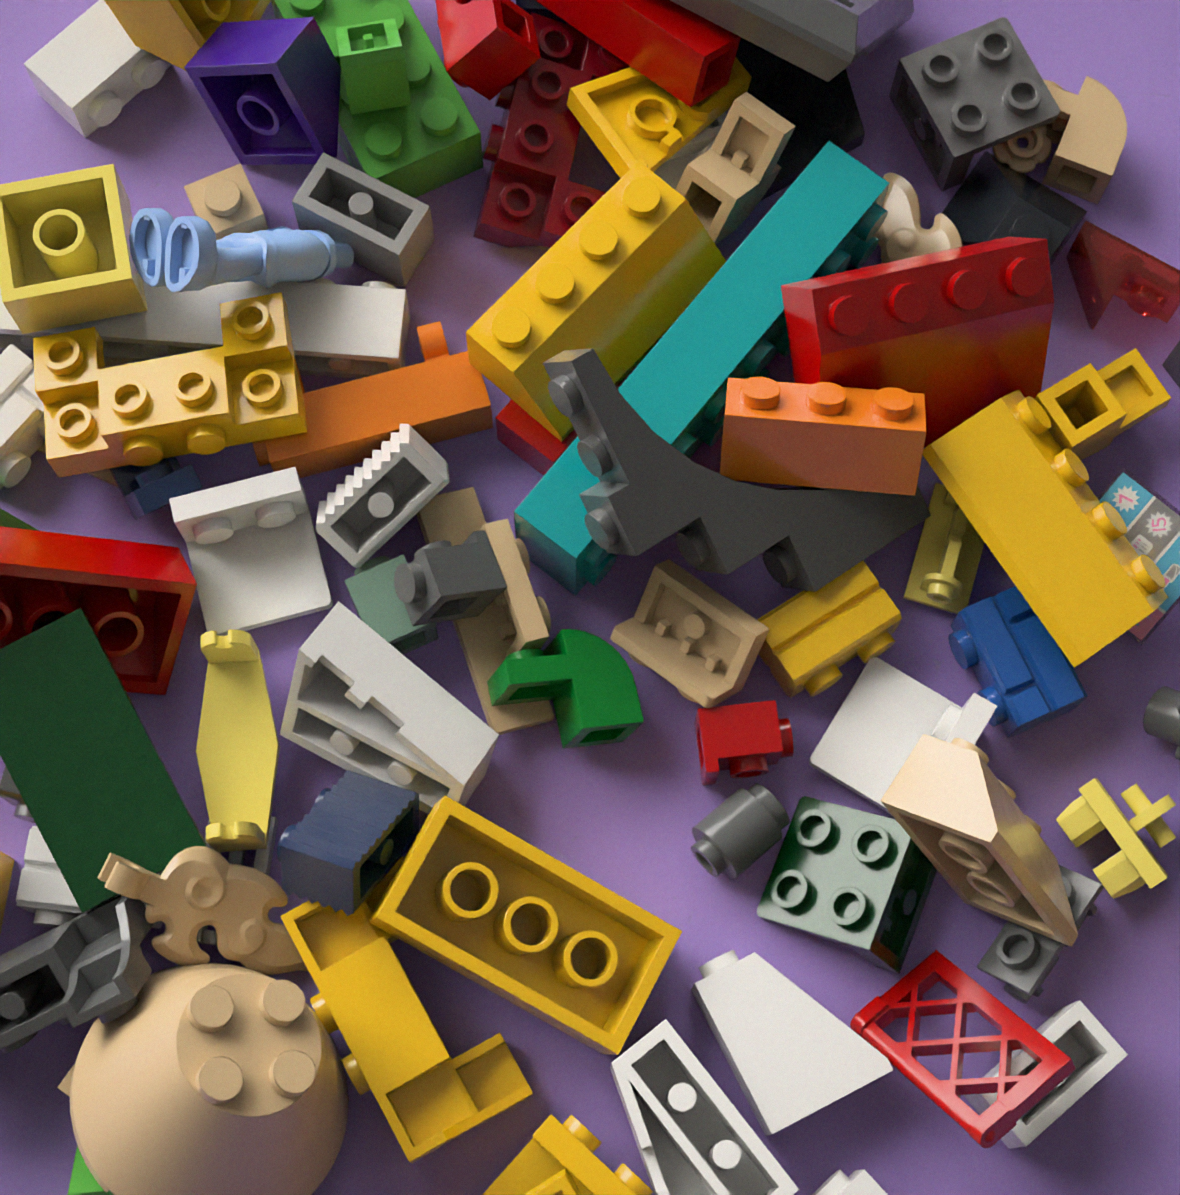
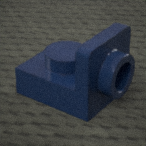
[109,457,203,520]

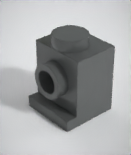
[394,530,507,626]

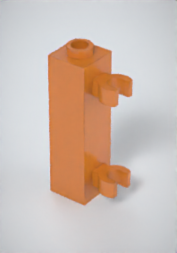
[252,321,493,478]

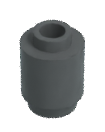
[691,783,790,879]

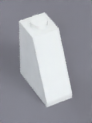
[691,950,893,1136]

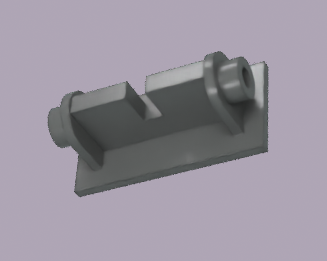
[977,864,1104,1004]

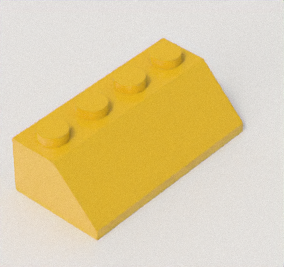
[466,161,726,442]
[922,390,1168,668]

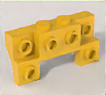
[33,292,307,478]
[280,856,533,1163]

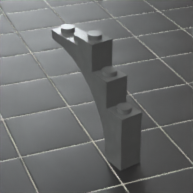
[543,348,931,592]

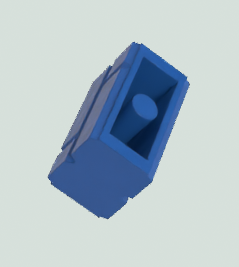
[948,586,1088,738]

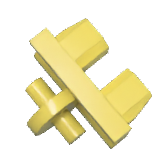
[1056,778,1176,899]

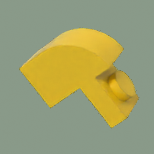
[1035,348,1171,460]

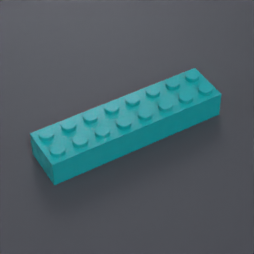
[514,141,890,596]

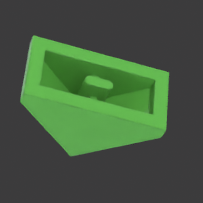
[335,18,411,115]

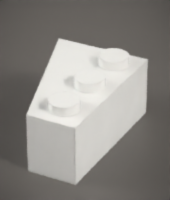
[280,601,499,814]
[610,1019,799,1195]

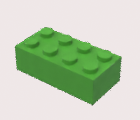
[271,0,484,198]

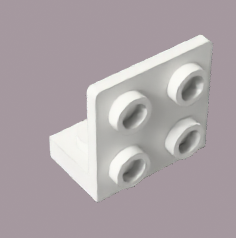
[169,467,333,636]
[809,657,997,815]

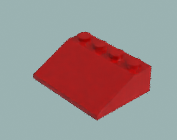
[781,237,1054,447]

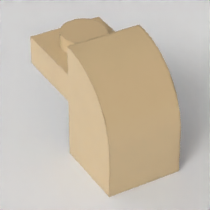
[1042,76,1127,204]
[675,92,796,244]

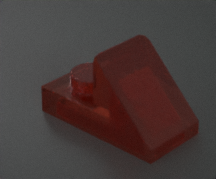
[1066,221,1180,330]

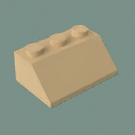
[881,734,1078,947]

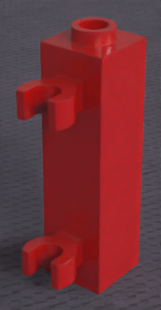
[535,0,741,107]

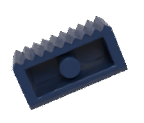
[277,770,419,916]

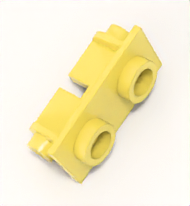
[903,483,985,614]

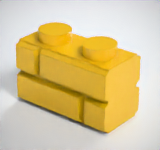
[757,560,902,698]

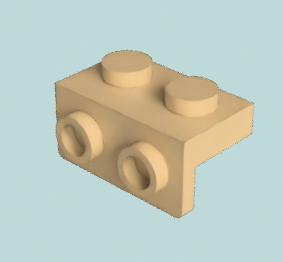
[610,559,769,708]

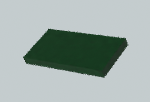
[0,608,208,913]

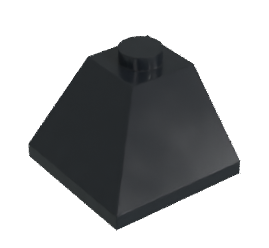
[932,151,1087,267]

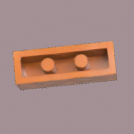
[719,376,926,496]

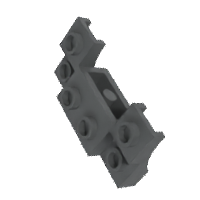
[0,895,154,1054]

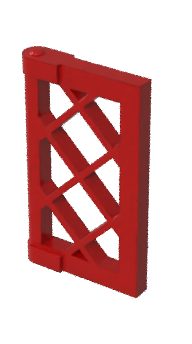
[850,950,1076,1148]

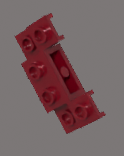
[473,12,631,247]

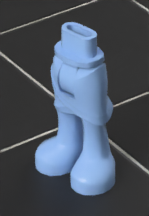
[129,208,354,292]

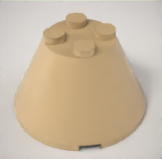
[70,962,349,1195]

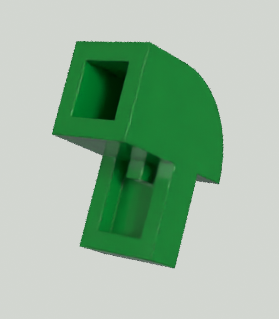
[487,629,644,749]

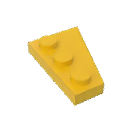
[566,57,752,179]

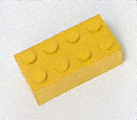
[368,795,682,1055]

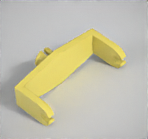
[196,629,280,852]

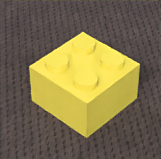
[0,164,148,334]

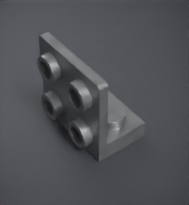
[889,17,1060,192]

